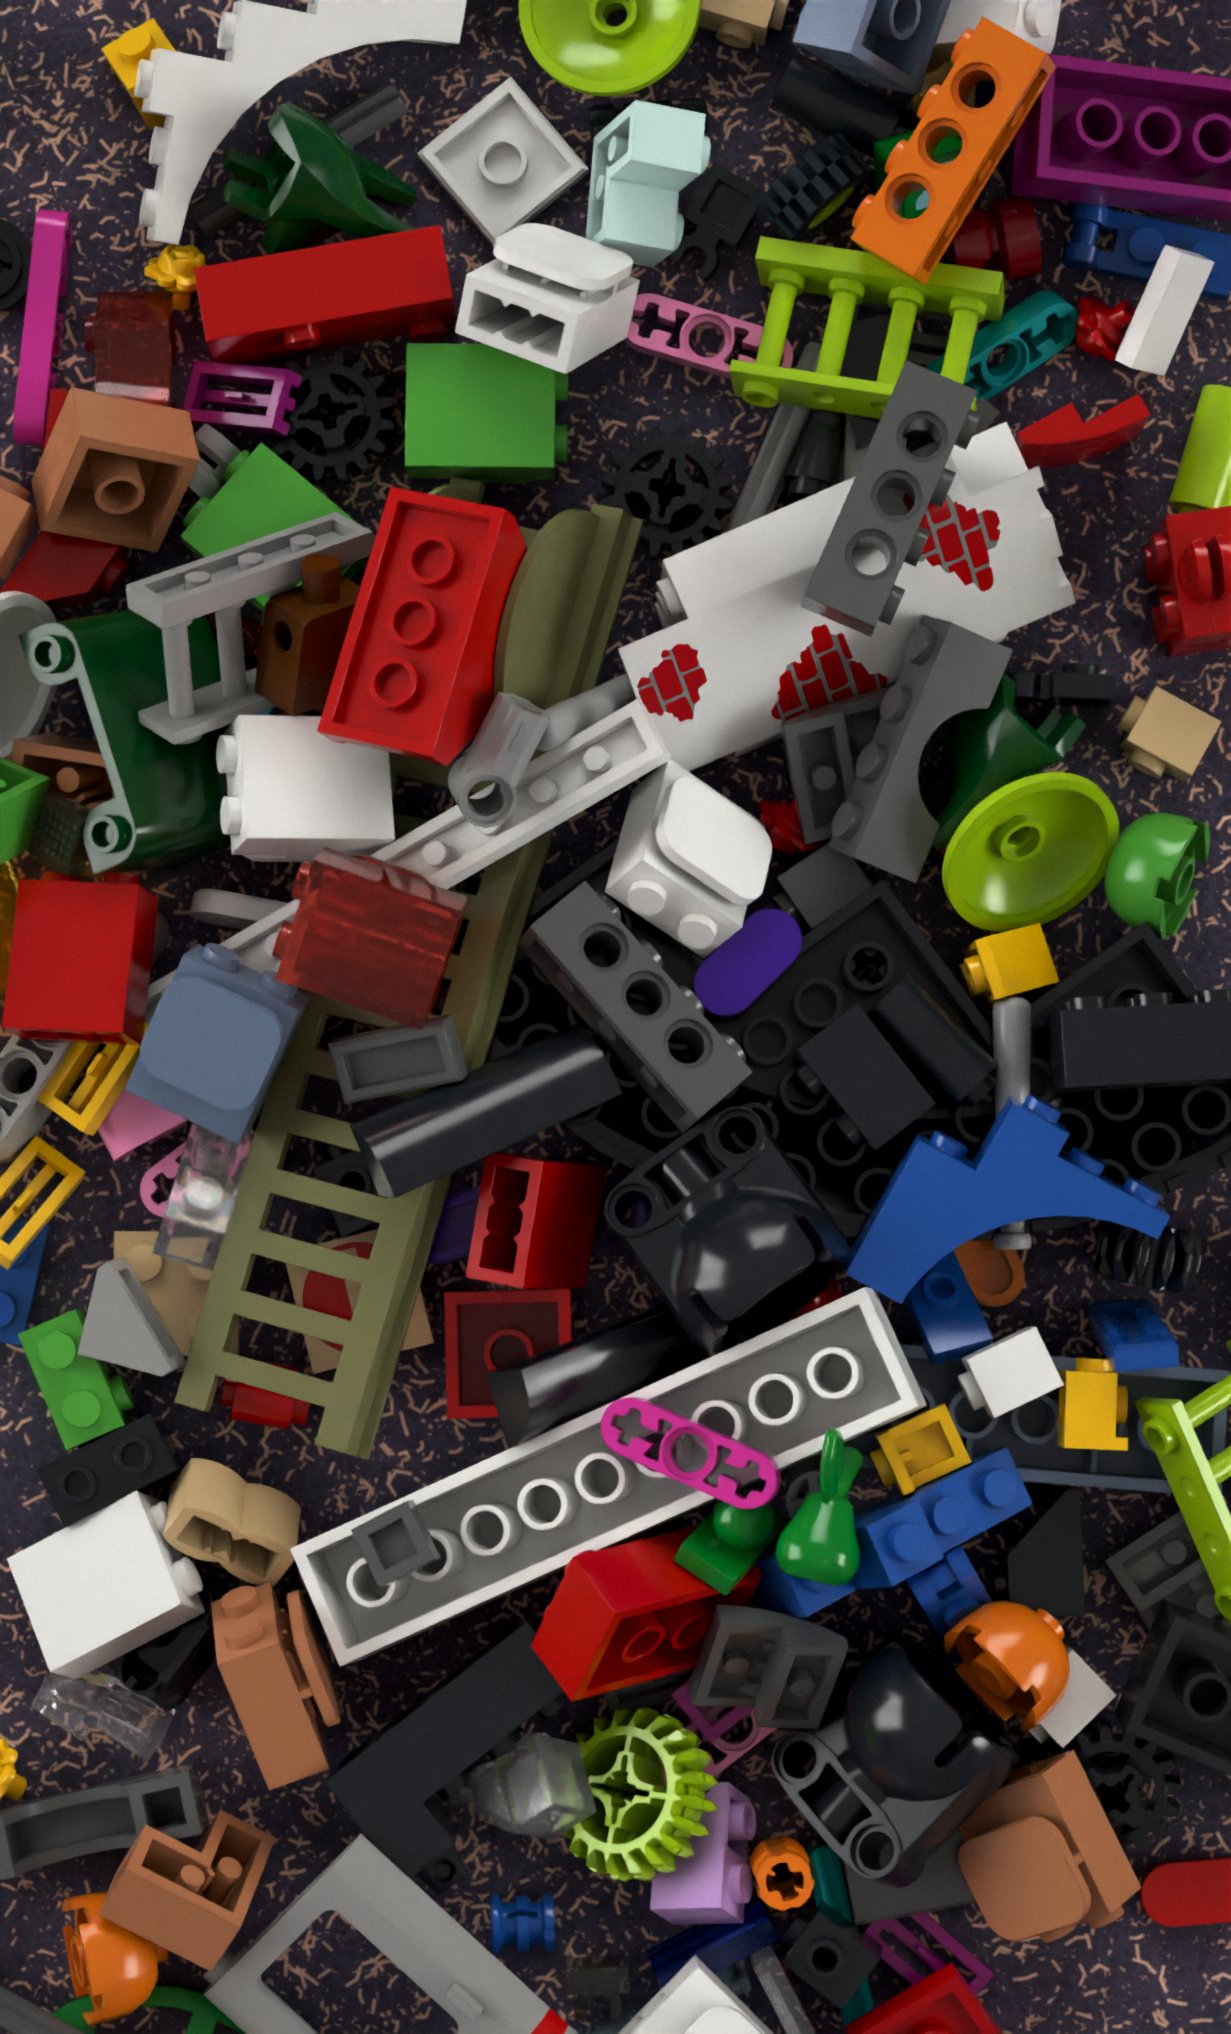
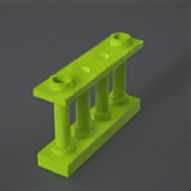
[729,236,1005,434]
[1134,1339,1231,1625]

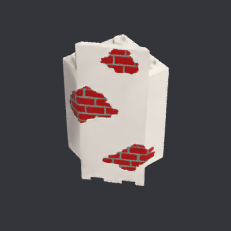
[618,422,1076,772]

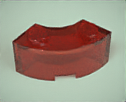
[85,291,176,408]

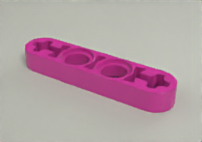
[13,209,73,447]

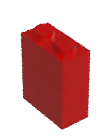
[2,871,159,1045]
[466,1152,606,1289]

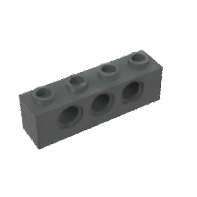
[801,360,982,637]
[517,881,752,1134]

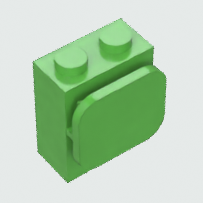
[405,343,568,484]
[180,442,375,612]

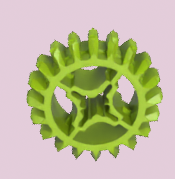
[551,1707,718,1881]

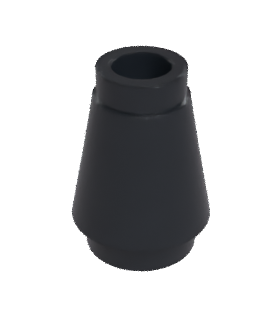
[784,411,847,501]

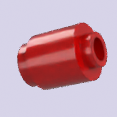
[220,1361,313,1430]

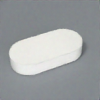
[190,889,288,930]

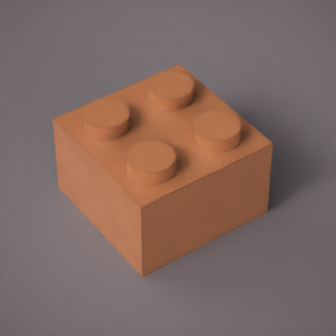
[31,387,200,552]

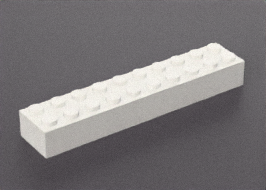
[290,1287,927,1667]

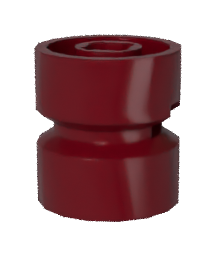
[946,195,1042,281]

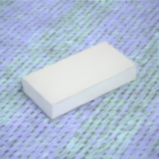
[1115,245,1215,376]

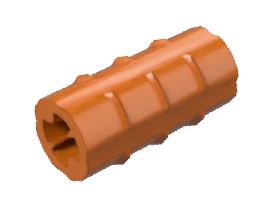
[749,1835,815,1911]

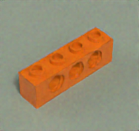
[850,17,1056,286]

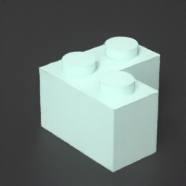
[586,100,711,268]

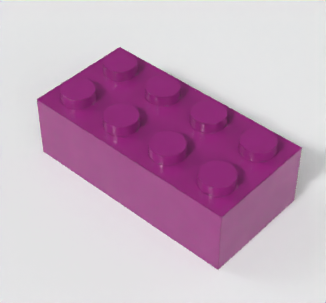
[1011,53,1231,222]

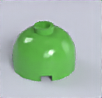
[1104,812,1210,939]

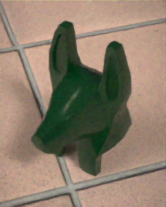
[223,103,416,255]
[919,673,1086,850]

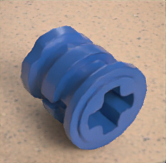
[490,1893,555,1957]

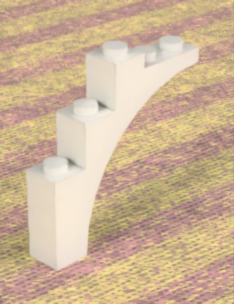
[134,0,467,245]

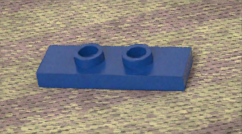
[904,1250,993,1366]
[1087,1298,1180,1372]

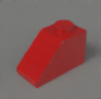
[0,531,130,611]

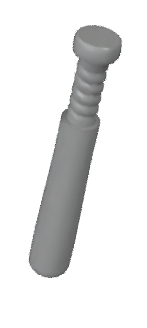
[536,674,636,751]
[993,997,1032,1250]

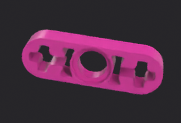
[600,1397,781,1509]

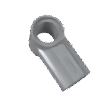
[448,691,551,828]

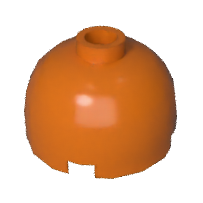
[944,1600,1070,1731]
[62,1892,168,2025]

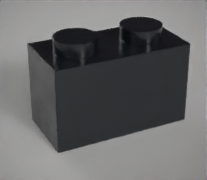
[793,1003,936,1153]

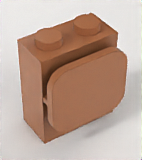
[211,1582,341,1790]
[958,1750,1142,1943]

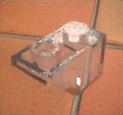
[153,1122,255,1271]
[449,1733,597,1840]

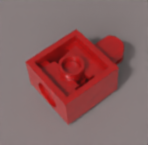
[1141,506,1231,657]

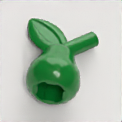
[776,1429,863,1587]

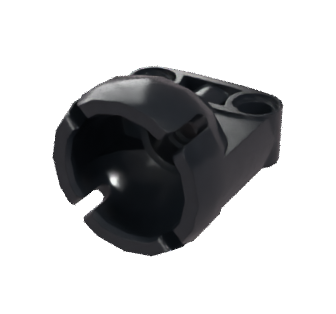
[605,1106,851,1356]
[771,1635,1019,1888]

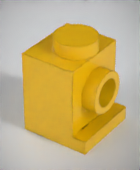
[1057,1358,1128,1451]

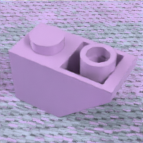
[650,1782,756,1925]

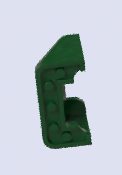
[18,609,231,874]

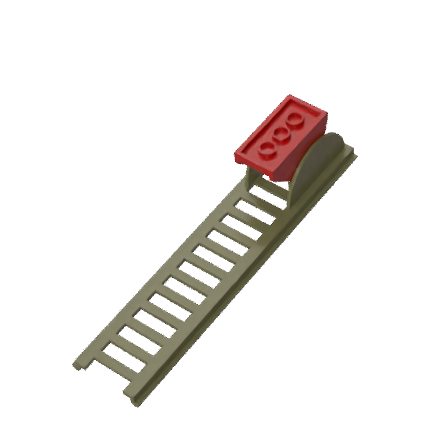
[174,477,645,1460]

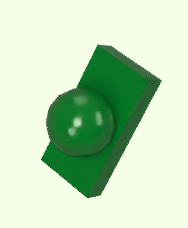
[673,1487,790,1596]

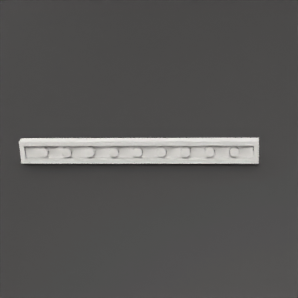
[126,699,671,1046]

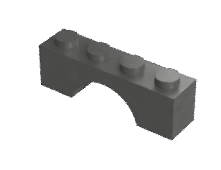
[828,615,1013,883]
[0,1762,209,1881]

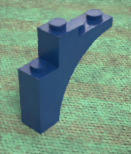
[845,1094,1170,1304]
[747,1446,1033,1618]

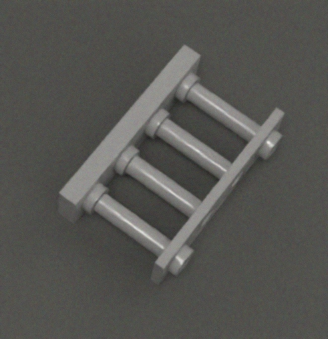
[126,512,373,745]

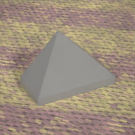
[77,1257,186,1377]

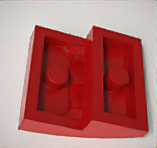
[1014,393,1151,469]

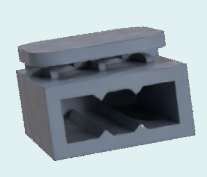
[124,943,311,1144]

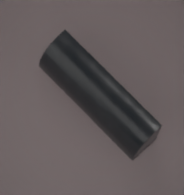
[350,1024,622,1198]
[486,1303,713,1447]

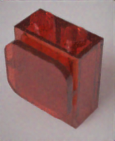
[272,847,470,1030]

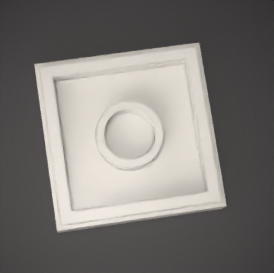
[417,77,589,247]

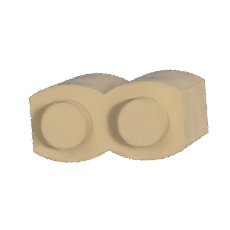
[163,1458,301,1587]

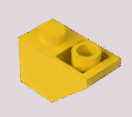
[958,923,1060,1009]

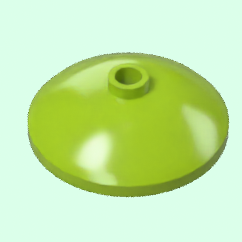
[519,0,702,97]
[942,772,1119,932]

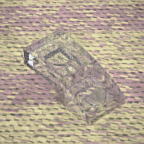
[31,1669,176,1762]

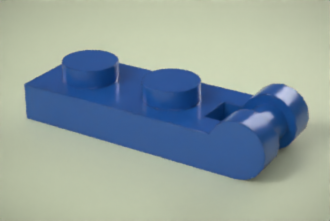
[1061,202,1231,301]
[906,1544,992,1664]

